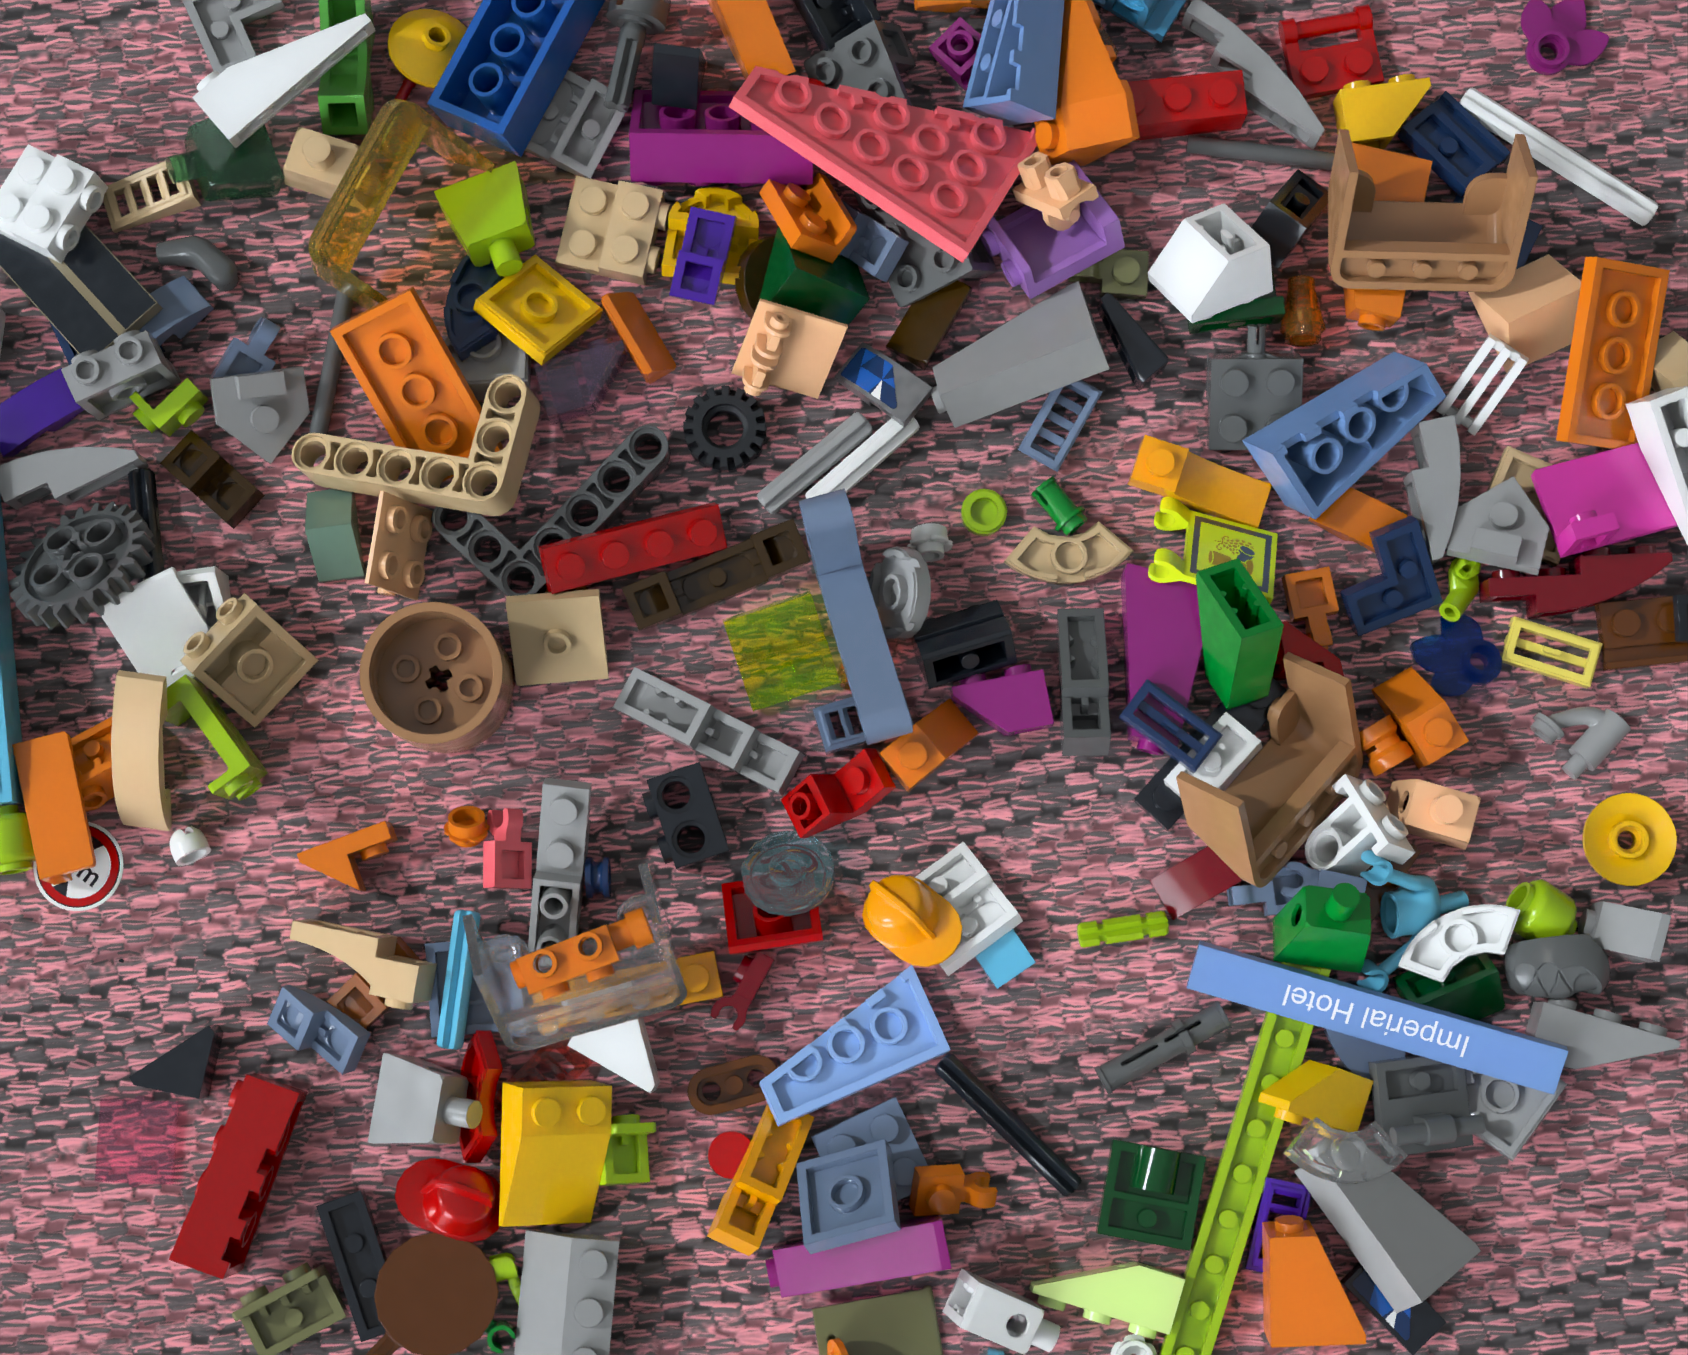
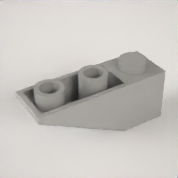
[1525,998,1681,1070]

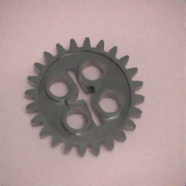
[9,501,155,630]

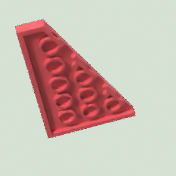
[729,66,1037,263]

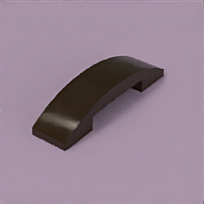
[622,518,811,631]

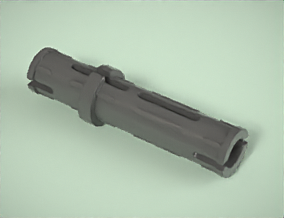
[1094,1001,1232,1095]

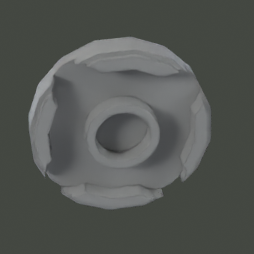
[869,546,931,640]

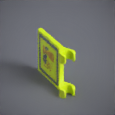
[1148,497,1278,604]

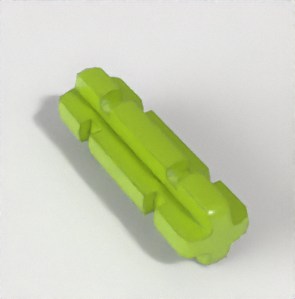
[1077,911,1169,948]

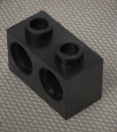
[642,762,731,871]

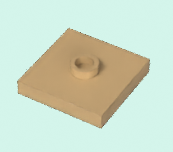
[506,589,609,686]

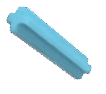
[437,909,480,1050]

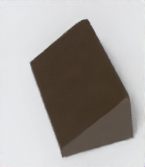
[886,281,972,371]

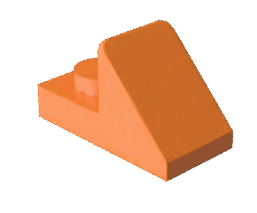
[297,821,398,892]

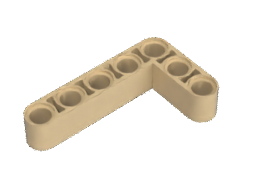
[292,374,540,516]

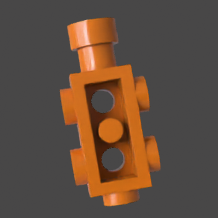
[509,907,655,1000]

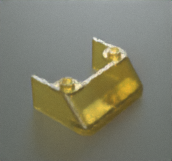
[309,99,495,310]

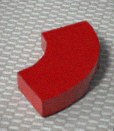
[459,1030,503,1163]

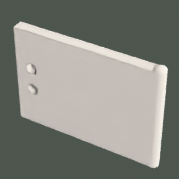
[101,567,210,687]

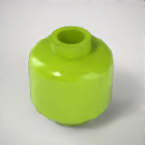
[0,805,36,876]
[1505,879,1577,940]

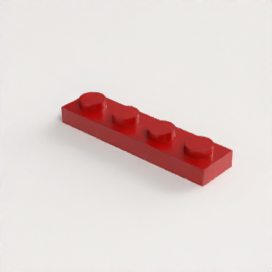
[538,502,727,594]

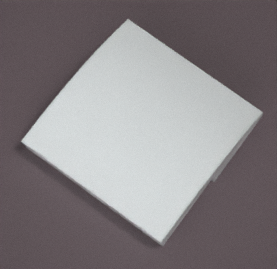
[914,842,1023,976]

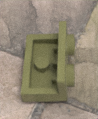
[231,1262,350,1355]

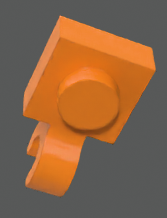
[1281,566,1339,650]
[909,1164,998,1216]

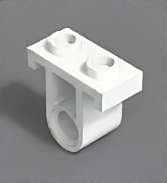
[1305,774,1416,877]

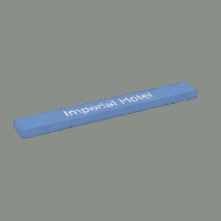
[1186,940,1569,1095]

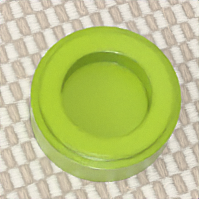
[961,489,1007,536]

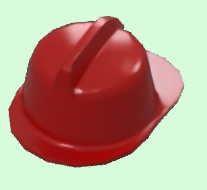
[395,1158,500,1243]

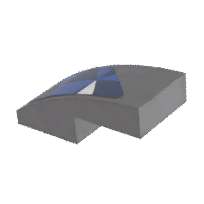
[834,342,932,428]

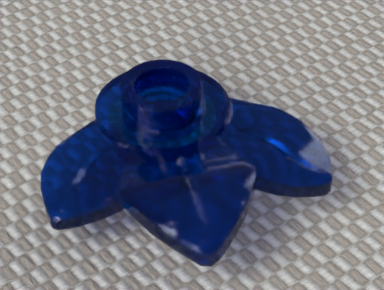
[1410,613,1502,697]

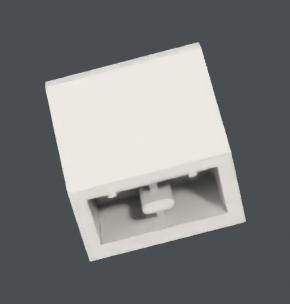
[1148,203,1273,323]

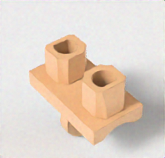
[1012,151,1099,231]

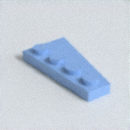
[759,965,951,1127]

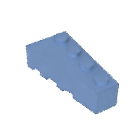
[1242,352,1446,520]

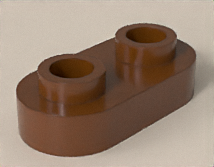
[687,1055,778,1115]

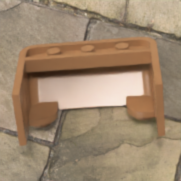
[1328,129,1538,292]
[1176,652,1363,888]

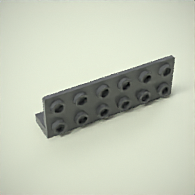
[804,20,998,307]

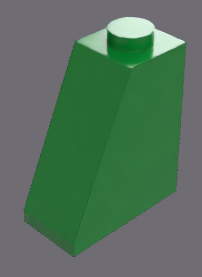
[1196,558,1284,710]

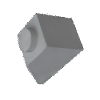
[1578,901,1671,963]

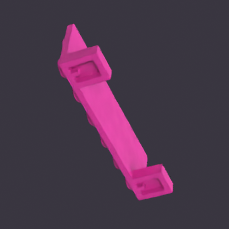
[1531,443,1678,558]

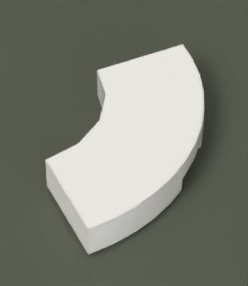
[1398,904,1520,983]

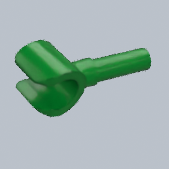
[485,1319,516,1353]

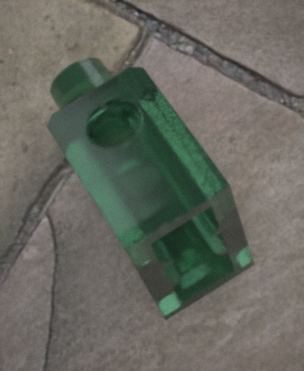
[166,118,284,202]

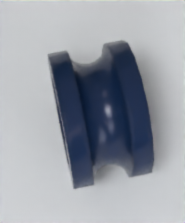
[585,857,611,899]

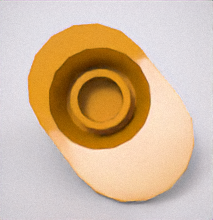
[862,875,962,967]

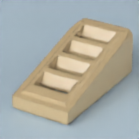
[103,156,201,233]

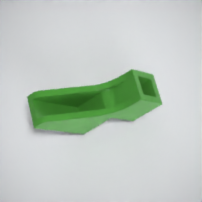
[317,0,375,135]

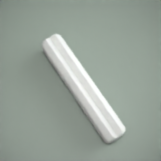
[805,417,920,499]

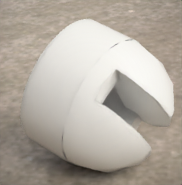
[170,826,211,866]

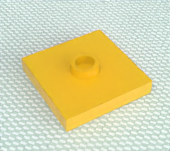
[473,254,603,366]

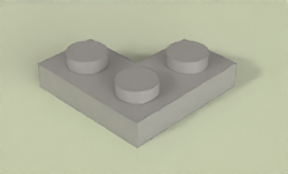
[182,0,285,73]

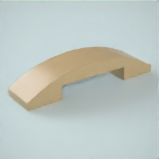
[111,670,172,831]

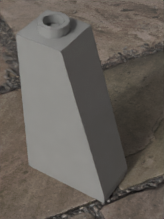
[931,281,1110,428]
[1294,1134,1481,1314]

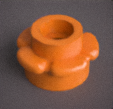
[444,806,490,848]

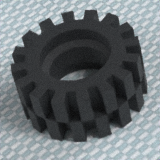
[683,386,767,473]

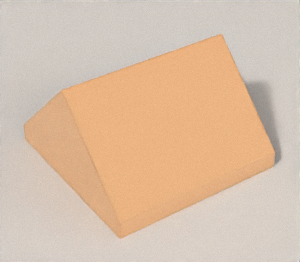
[1468,254,1581,373]

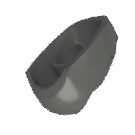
[1503,934,1611,999]

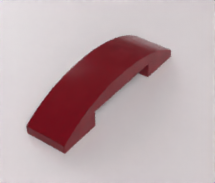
[1149,817,1326,920]

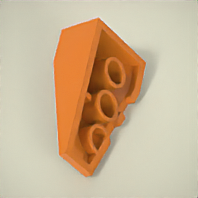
[1034,0,1140,166]

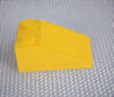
[499,1080,612,1227]

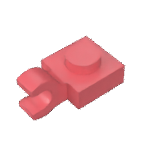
[483,808,532,890]

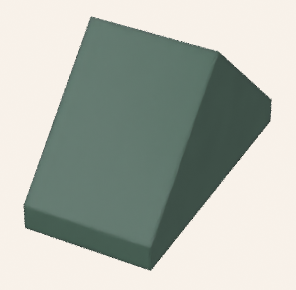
[305,489,366,583]

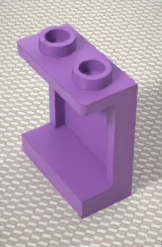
[980,160,1125,299]

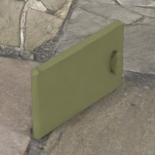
[812,1285,943,1355]

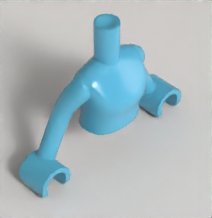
[1356,850,1469,993]

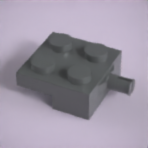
[1206,324,1304,450]

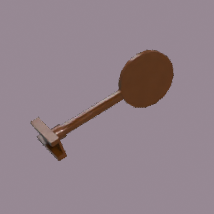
[365,1232,499,1355]

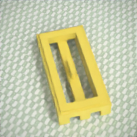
[1499,616,1603,689]

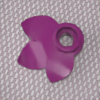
[1520,0,1609,75]

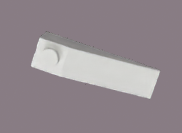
[192,13,376,148]
[1626,386,1688,546]

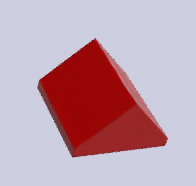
[721,871,823,955]

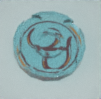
[741,830,835,916]

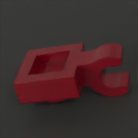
[711,951,775,1031]

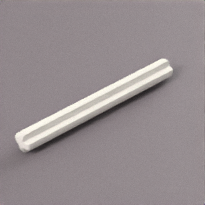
[1459,88,1658,226]

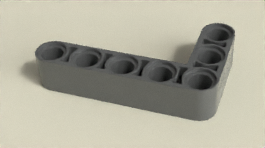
[432,425,671,596]

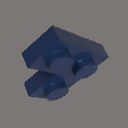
[1340,515,1443,637]

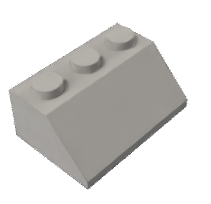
[514,1229,620,1355]

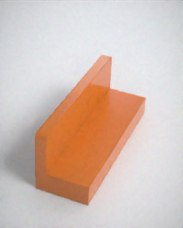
[12,731,96,885]

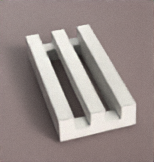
[1436,333,1529,436]

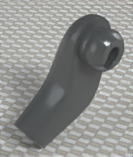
[156,236,239,292]

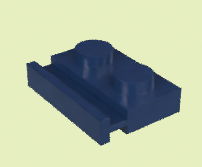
[1397,91,1511,198]

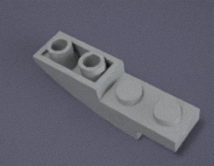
[527,778,592,967]

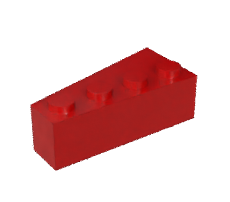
[169,1073,308,1279]

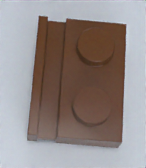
[1595,594,1688,671]

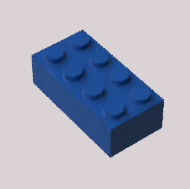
[427,0,605,157]

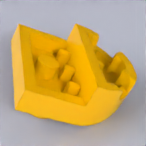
[662,187,759,285]

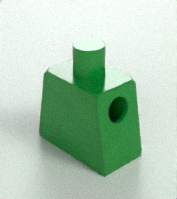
[1273,883,1371,973]

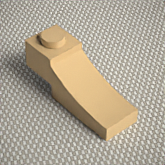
[290,919,437,1010]

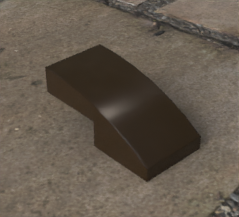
[160,430,265,529]

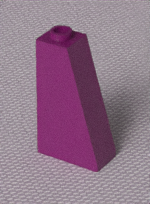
[1121,563,1202,756]
[765,1215,952,1298]

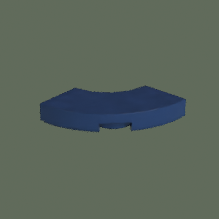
[444,254,505,361]

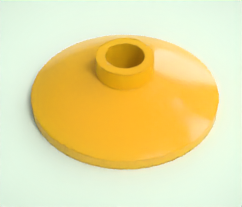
[387,9,467,89]
[1582,793,1677,886]

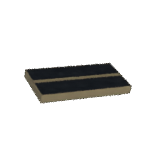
[0,224,163,354]

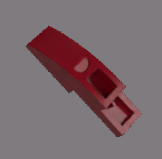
[1479,545,1673,619]

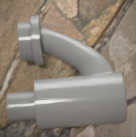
[1530,707,1631,780]

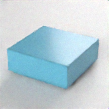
[975,929,1036,989]

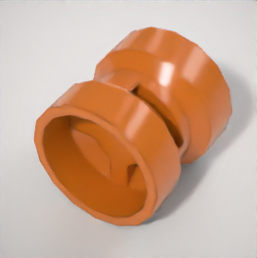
[1359,714,1415,777]

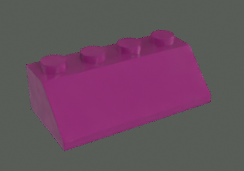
[629,90,813,187]

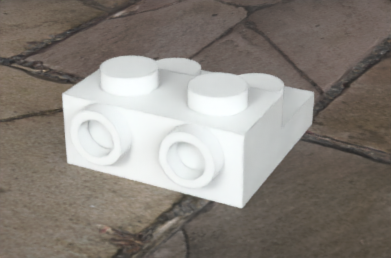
[0,144,108,263]

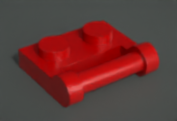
[1278,4,1384,100]

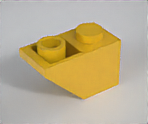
[1333,74,1431,149]
[1258,1060,1374,1138]

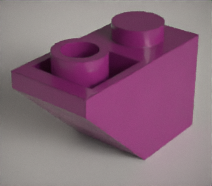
[950,664,1054,736]

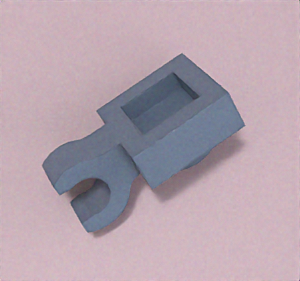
[210,317,281,378]
[1281,862,1367,899]
[1227,864,1308,916]

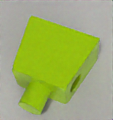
[434,161,535,277]

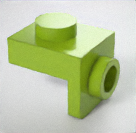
[129,378,209,437]
[599,1114,656,1186]

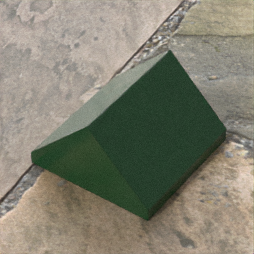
[759,228,870,325]

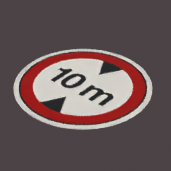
[33,822,124,911]

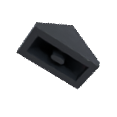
[652,43,706,110]
[129,1025,224,1099]

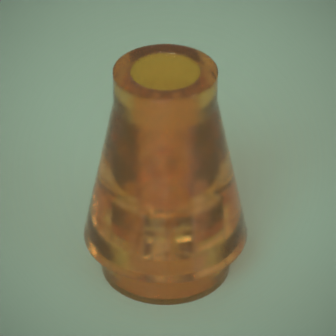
[1280,275,1326,347]

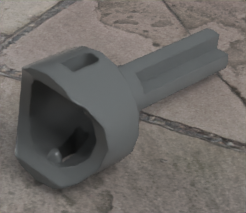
[604,0,671,112]

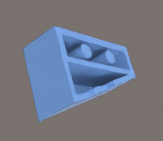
[962,0,1064,126]

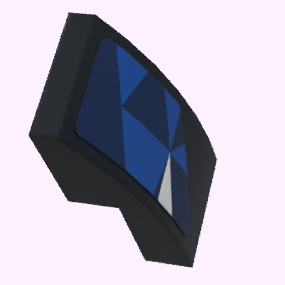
[1340,1262,1446,1355]

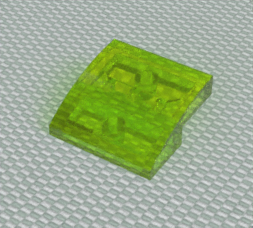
[722,591,841,711]

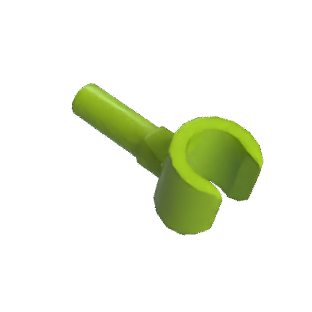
[489,1252,521,1306]

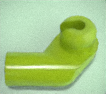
[1439,558,1481,622]

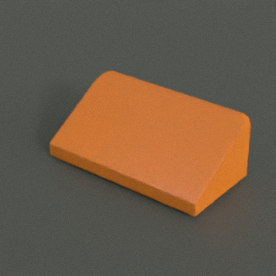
[601,292,677,384]

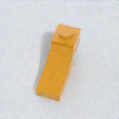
[1127,435,1272,528]
[707,1103,815,1256]

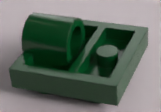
[1096,1139,1206,1251]

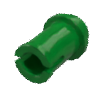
[1031,476,1088,537]

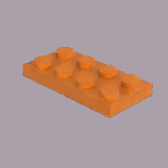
[1556,257,1670,449]
[330,287,504,482]

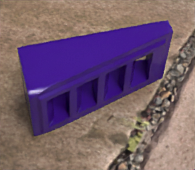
[1244,1176,1311,1273]

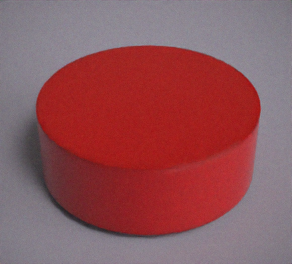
[708,1131,751,1179]

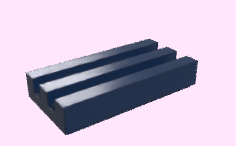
[1118,679,1223,774]

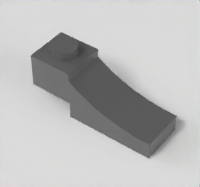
[1057,608,1111,756]

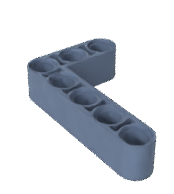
[799,488,913,745]

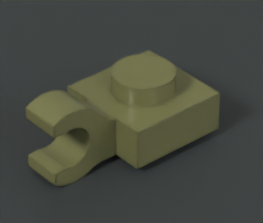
[1068,249,1149,299]

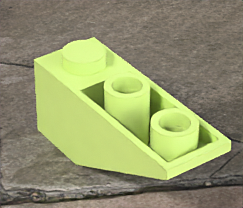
[1029,1262,1185,1339]

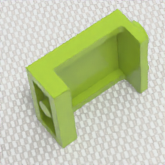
[165,675,268,801]

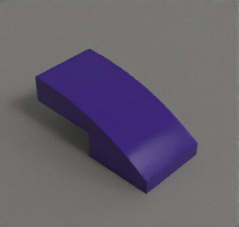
[669,207,737,306]
[0,368,85,457]

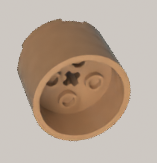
[360,602,515,754]

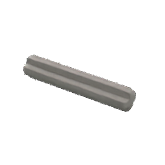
[757,412,873,514]

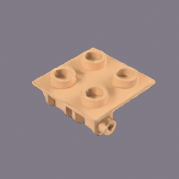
[731,298,848,399]
[365,491,433,600]

